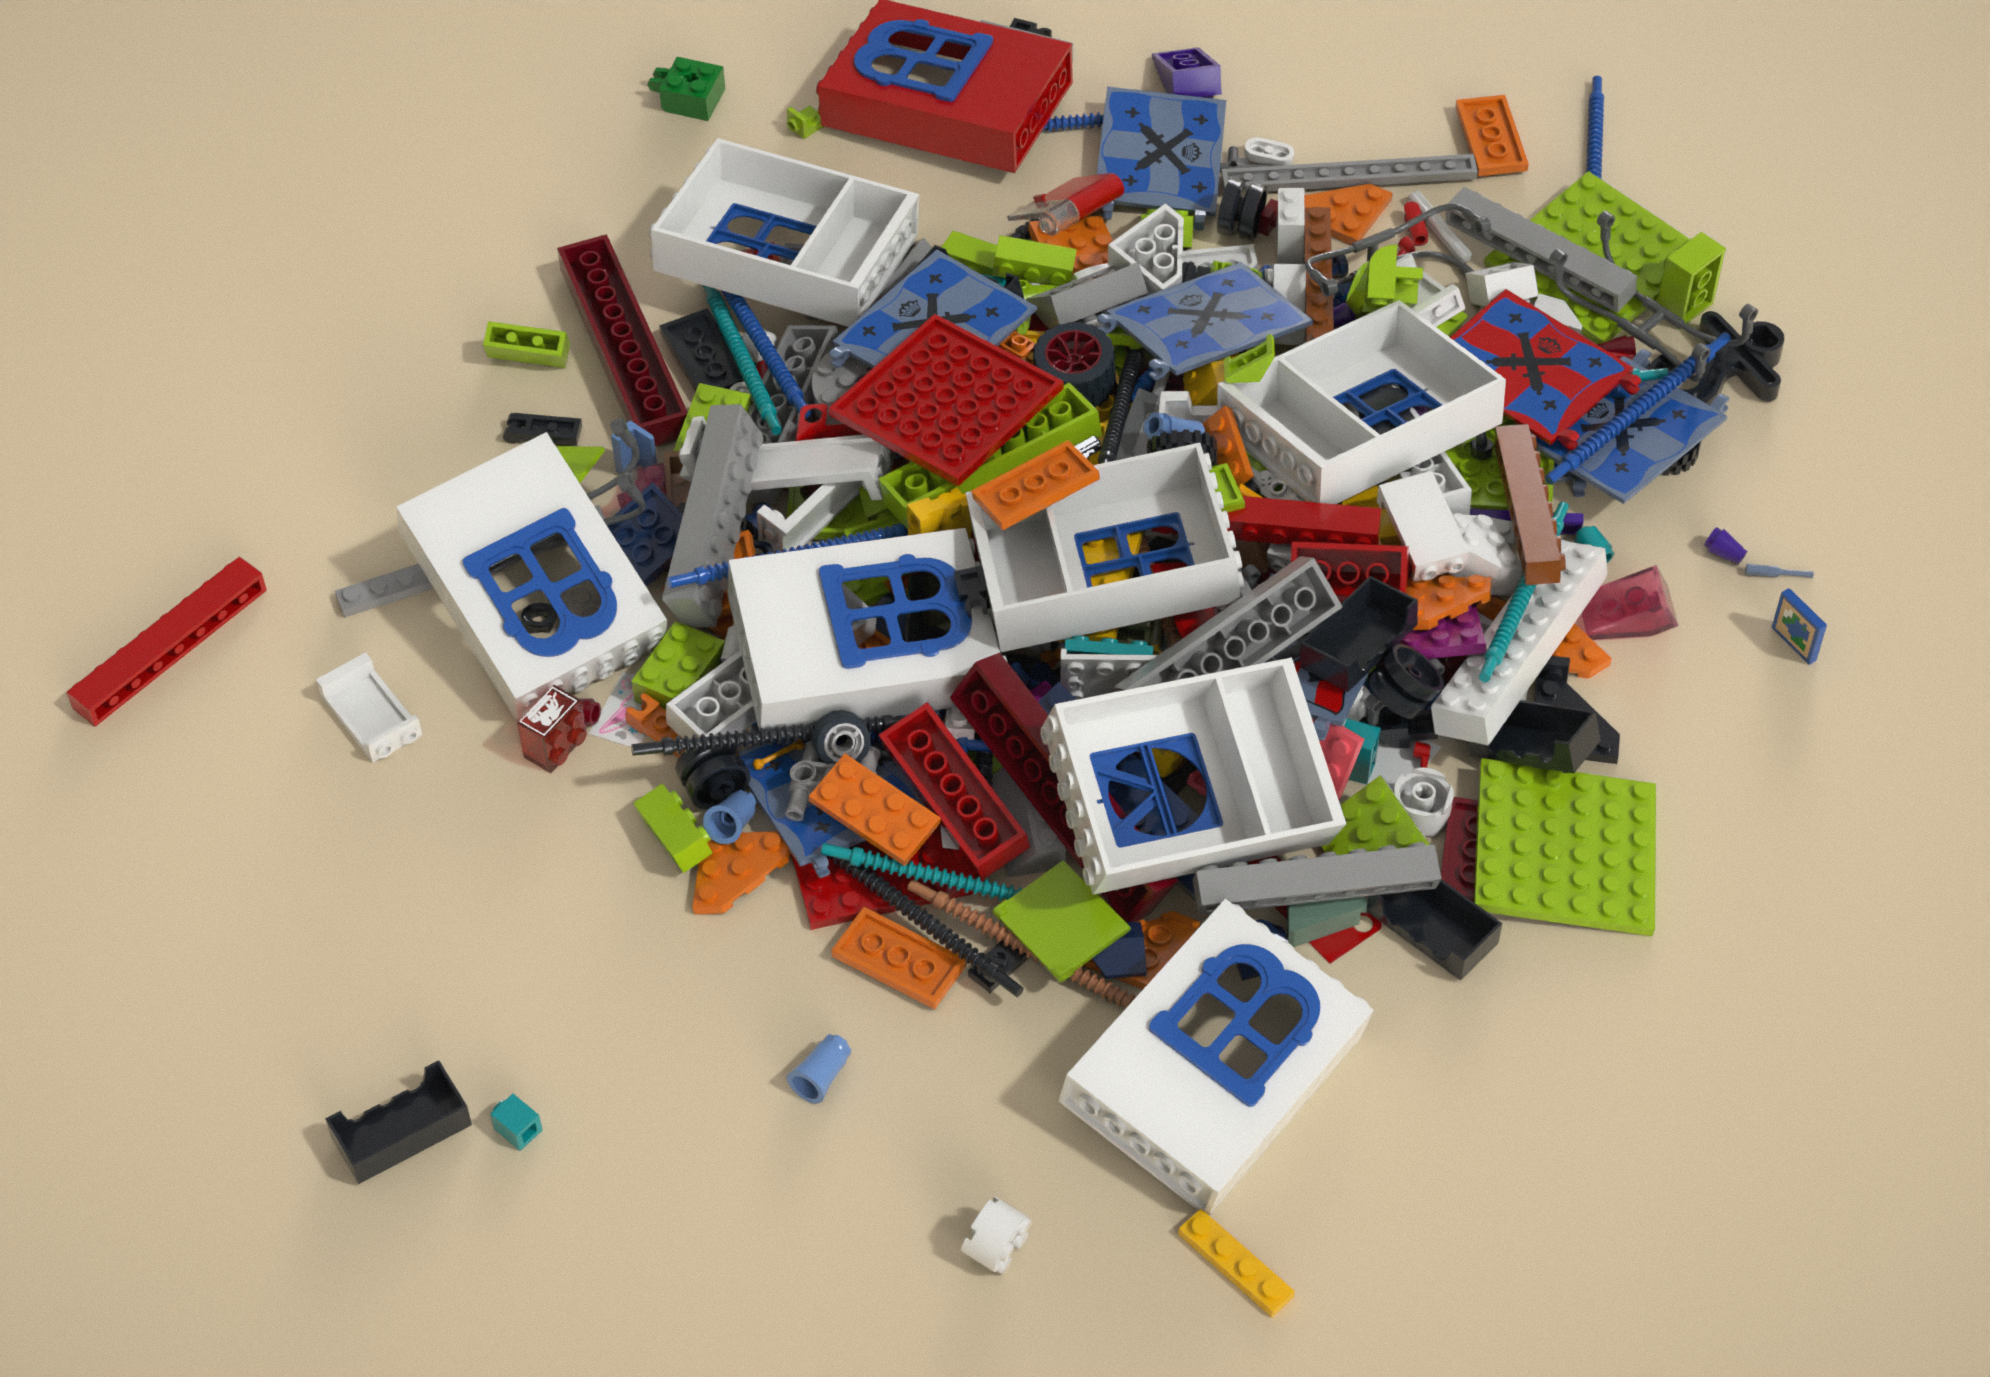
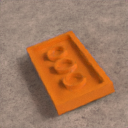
[1455,95,1529,176]
[971,440,1100,531]
[809,753,941,866]
[831,907,967,1009]

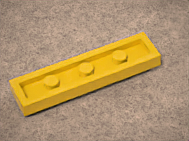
[1178,1209,1295,1317]

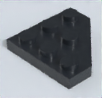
[1534,678,1620,764]

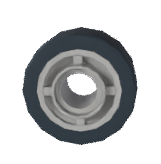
[812,710,871,764]

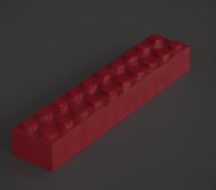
[557,234,688,446]
[950,653,1178,923]

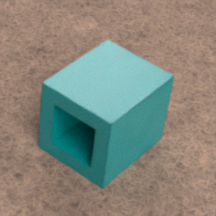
[490,1093,543,1151]

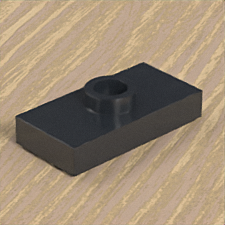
[968,941,1028,993]

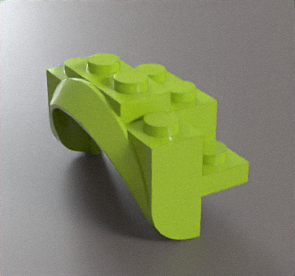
[1346,245,1423,318]

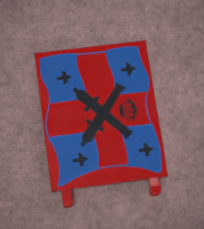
[1450,289,1641,451]

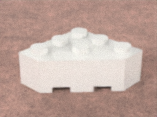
[1108,204,1184,296]
[1264,263,1306,345]
[1448,513,1523,596]

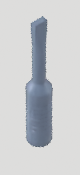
[1745,564,1814,578]

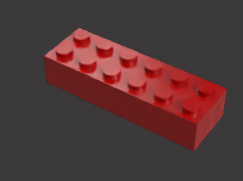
[879,702,1031,881]

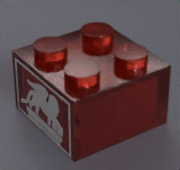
[517,685,587,773]

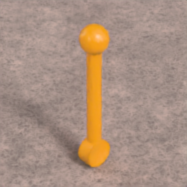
[753,739,806,770]

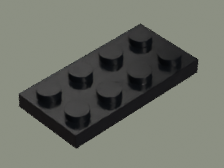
[659,308,745,391]

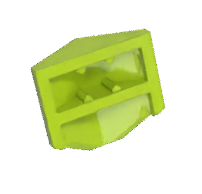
[1224,334,1275,383]

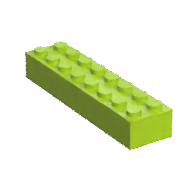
[878,383,1102,530]

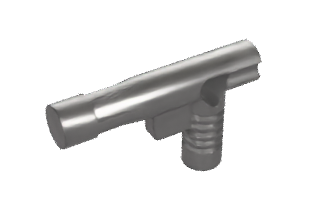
[1220,146,1271,173]

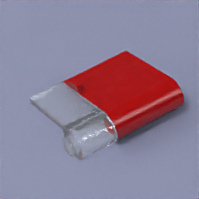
[1007,173,1124,236]

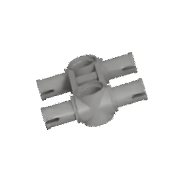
[785,741,881,821]

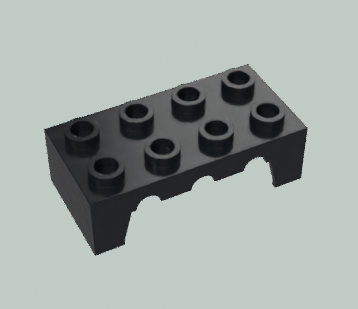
[1300,576,1418,692]
[1467,700,1601,774]
[1366,879,1502,981]
[325,1060,472,1184]

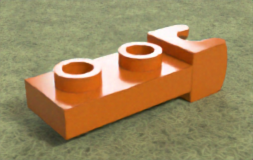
[625,693,684,758]

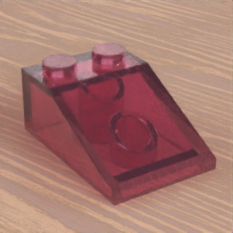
[1581,565,1679,640]

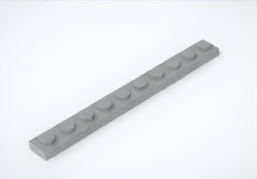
[1221,154,1478,192]
[335,505,605,618]

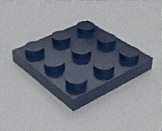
[607,482,683,587]

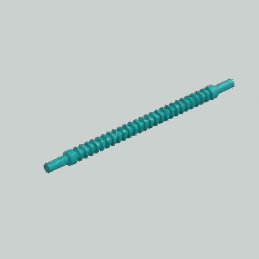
[702,285,782,435]
[1479,502,1569,683]
[821,842,1022,901]

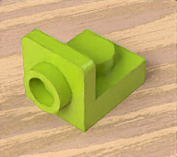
[787,105,824,139]

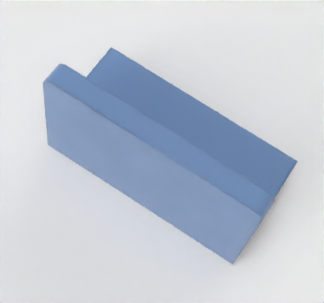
[611,420,658,474]

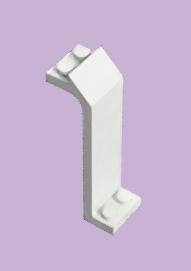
[679,416,894,500]
[757,448,903,553]

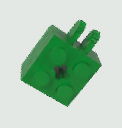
[647,57,726,121]

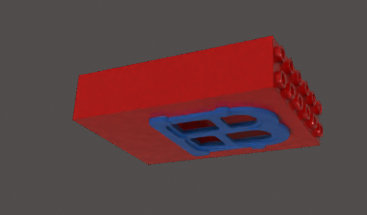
[816,0,1073,173]

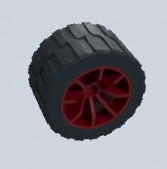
[1033,322,1116,407]

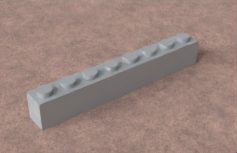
[1446,187,1637,313]
[1192,842,1442,915]

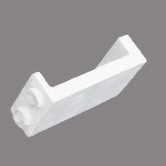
[1396,254,1466,327]
[1377,471,1469,582]
[316,652,423,763]

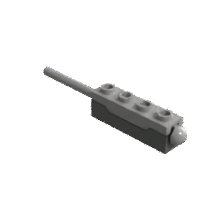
[1116,371,1171,460]

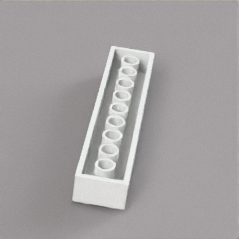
[1431,540,1608,745]

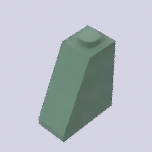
[1287,896,1367,947]

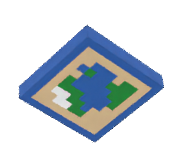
[1771,588,1827,665]

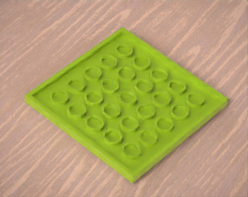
[1484,171,1689,344]
[1473,758,1656,936]

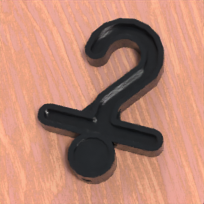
[1647,311,1785,406]

